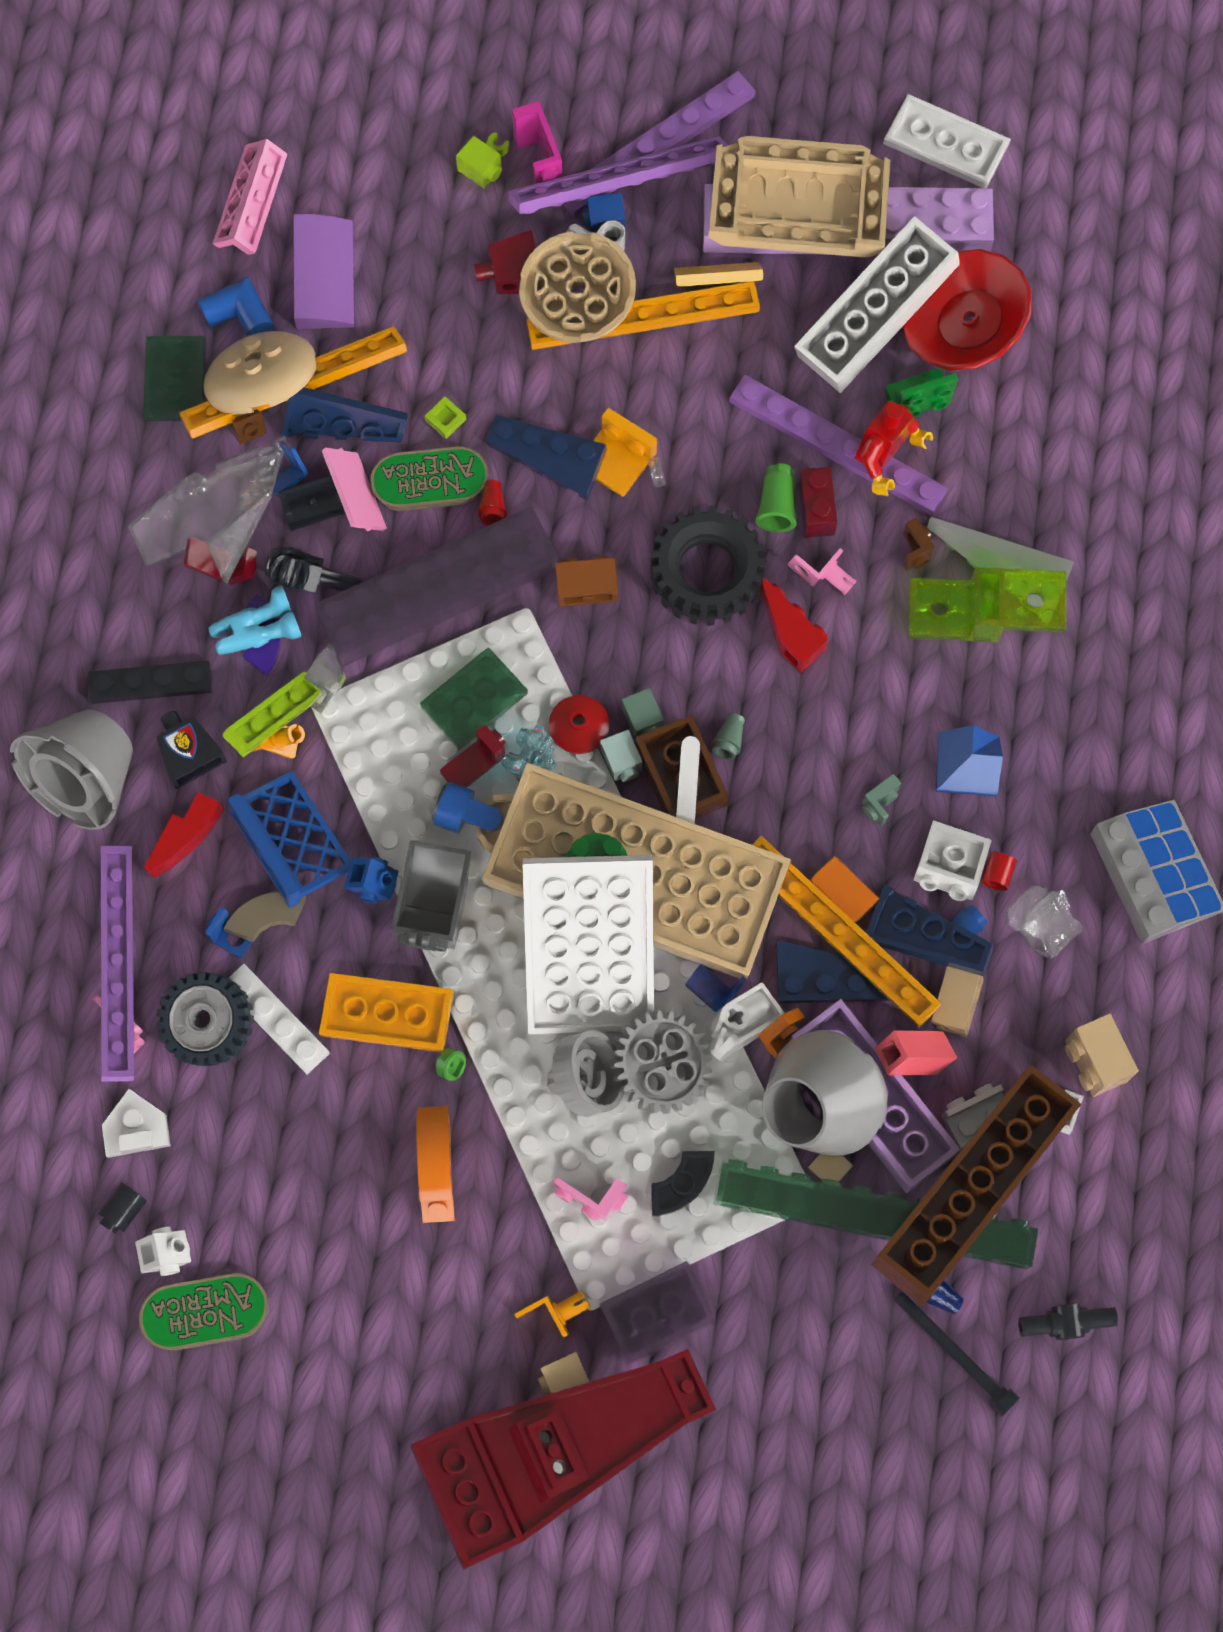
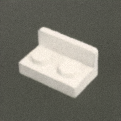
[942,1083,1004,1149]

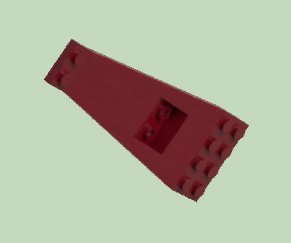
[410,1349,716,1570]

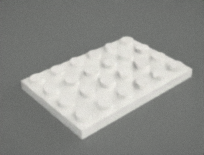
[523,855,654,1034]

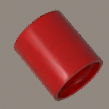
[981,852,1017,891]

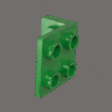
[884,368,958,418]

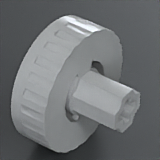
[547,1030,624,1117]

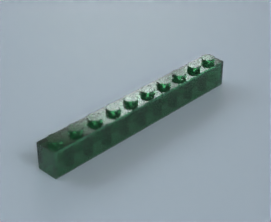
[713,1159,1038,1270]

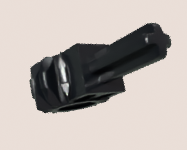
[265,546,364,595]

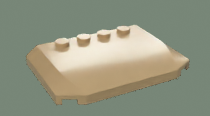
[708,136,890,258]

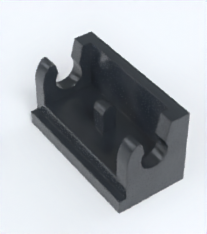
[278,476,345,531]

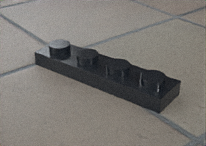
[88,660,212,704]

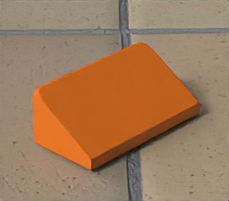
[810,856,880,922]

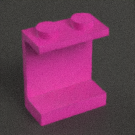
[512,101,562,184]

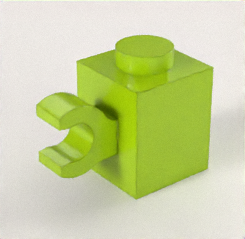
[456,132,510,189]

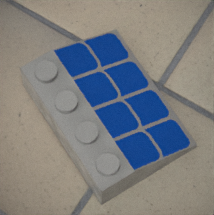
[1090,800,1223,944]

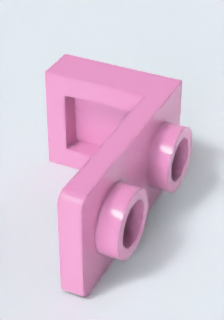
[552,1177,629,1221]

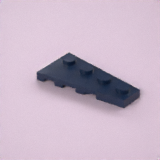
[866,884,994,976]

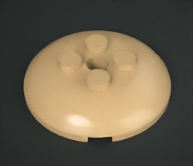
[519,231,636,343]
[204,331,317,414]

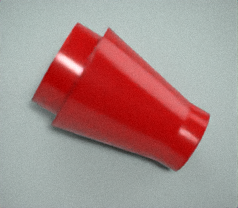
[478,480,507,526]

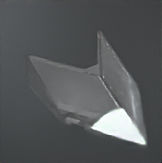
[128,436,287,583]

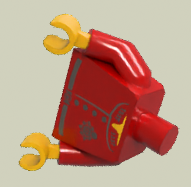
[854,401,933,496]

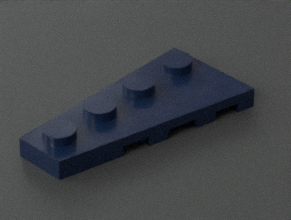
[281,388,408,443]
[486,415,607,501]
[776,940,890,1003]

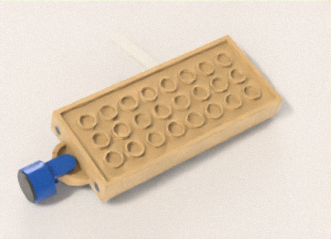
[432,736,791,981]

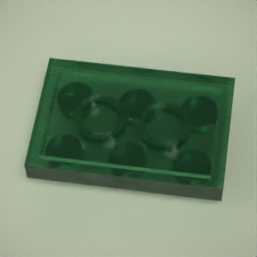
[143,336,206,421]
[419,647,528,750]

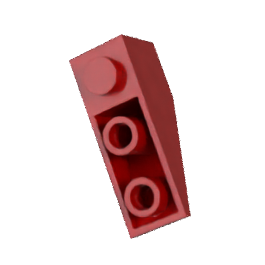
[760,578,828,673]

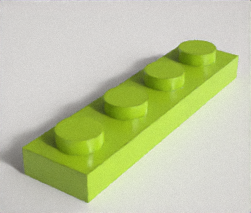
[222,671,325,758]

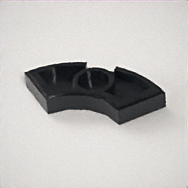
[651,1151,715,1217]

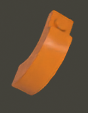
[416,1106,455,1223]

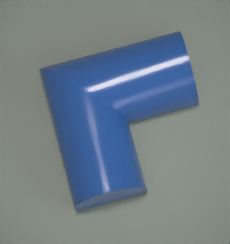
[197,277,275,336]

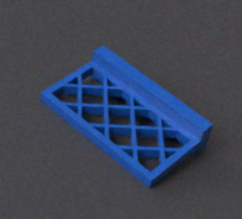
[227,771,351,908]

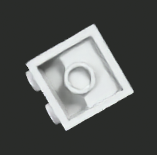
[913,820,992,901]

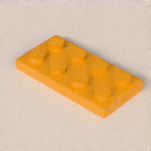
[319,973,454,1052]

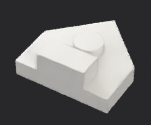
[102,1089,171,1158]

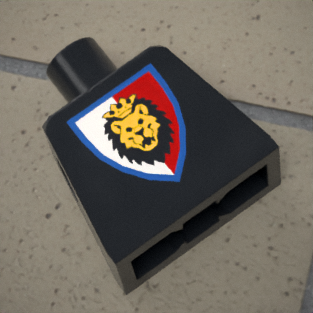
[156,711,227,789]

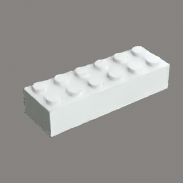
[794,216,960,393]

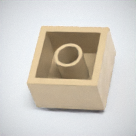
[1065,1014,1139,1097]

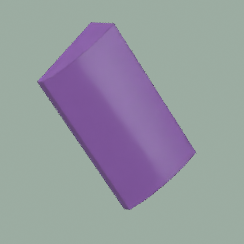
[294,214,354,329]

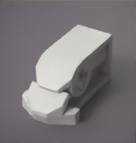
[710,982,785,1062]

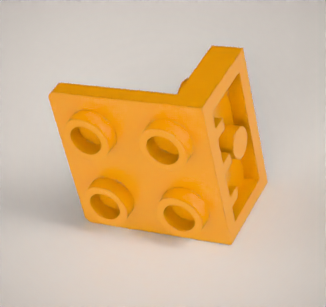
[593,407,657,497]

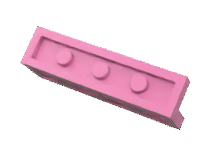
[213,139,287,255]

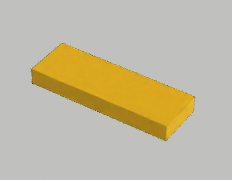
[674,262,763,286]

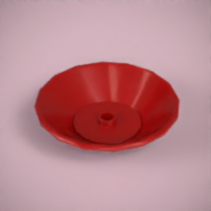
[901,249,1032,371]

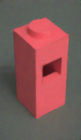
[874,1030,957,1075]

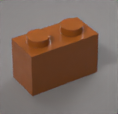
[555,556,618,607]

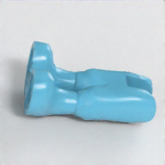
[208,585,302,655]

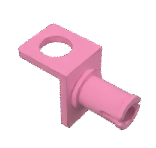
[787,548,857,596]

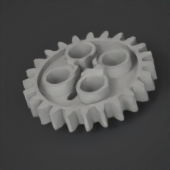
[610,1010,713,1114]

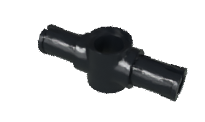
[1018,1304,1118,1340]

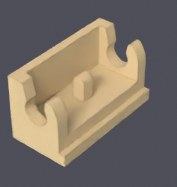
[931,966,984,1038]

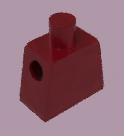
[474,230,536,294]

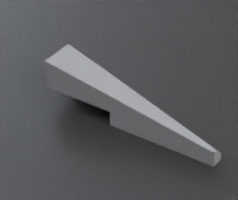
[927,517,1074,625]

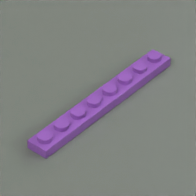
[563,71,755,217]
[508,136,729,214]
[729,375,947,516]
[101,846,134,1082]

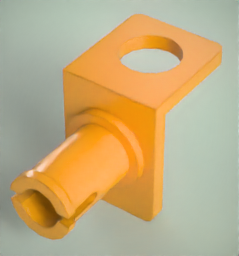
[252,724,305,759]
[514,1290,591,1337]

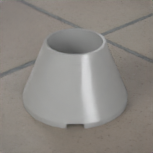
[10,709,133,830]
[762,1030,887,1156]

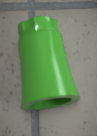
[755,463,797,532]

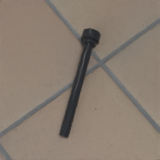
[894,1292,1020,1416]

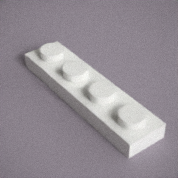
[229,964,330,1075]

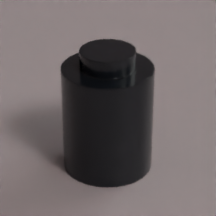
[98,1182,147,1234]

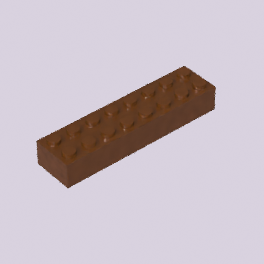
[871,1064,1081,1307]

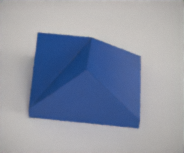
[936,725,1003,796]

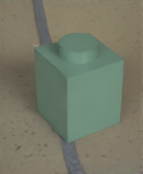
[622,688,664,738]

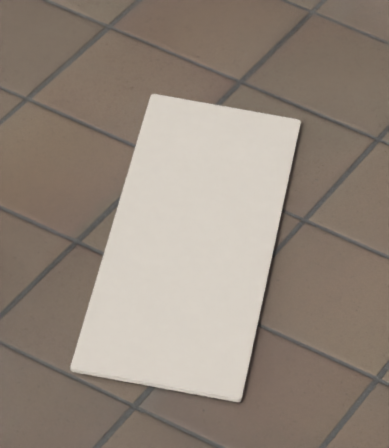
[311,608,817,1311]

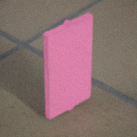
[322,447,387,531]

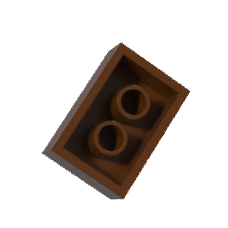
[635,715,728,819]

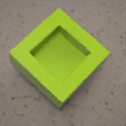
[424,397,466,439]

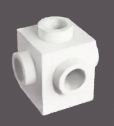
[135,1227,191,1276]

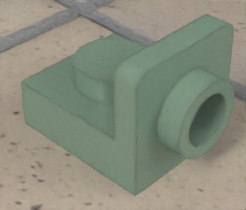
[862,774,901,826]

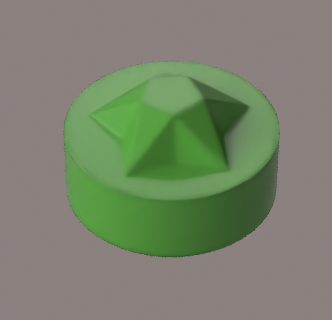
[436,1048,466,1081]

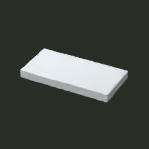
[883,94,1011,189]

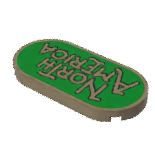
[370,446,489,511]
[139,1273,269,1351]

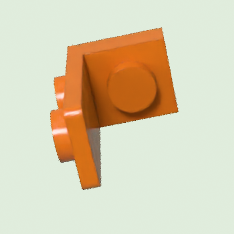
[758,1007,805,1059]

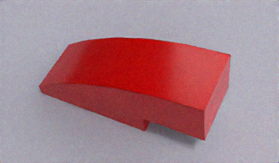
[144,792,224,878]

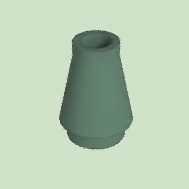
[711,713,745,760]

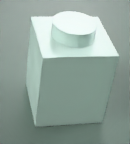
[600,730,642,782]

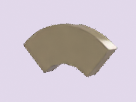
[224,892,307,942]

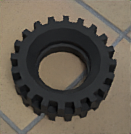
[650,505,765,626]

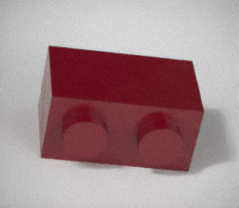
[798,467,837,538]

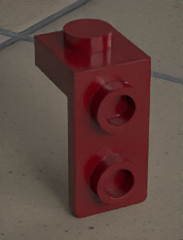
[184,537,257,585]
[440,724,506,788]

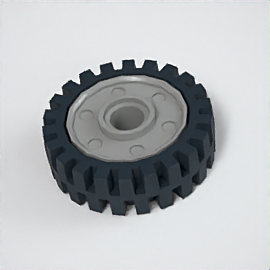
[156,972,254,1066]

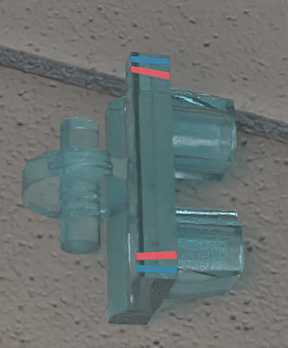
[502,724,556,782]

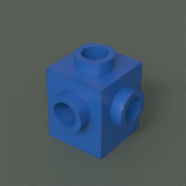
[344,857,399,904]

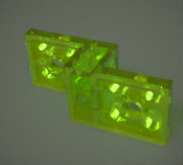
[908,567,1066,642]

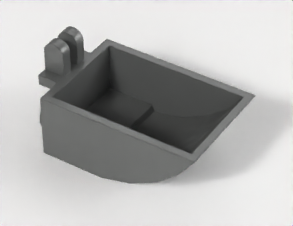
[391,840,471,952]

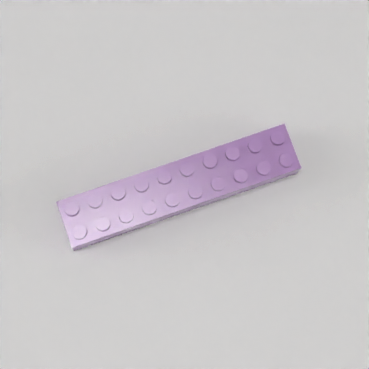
[703,184,994,255]

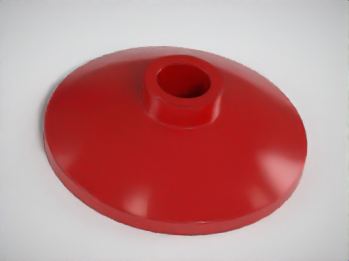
[549,695,609,754]

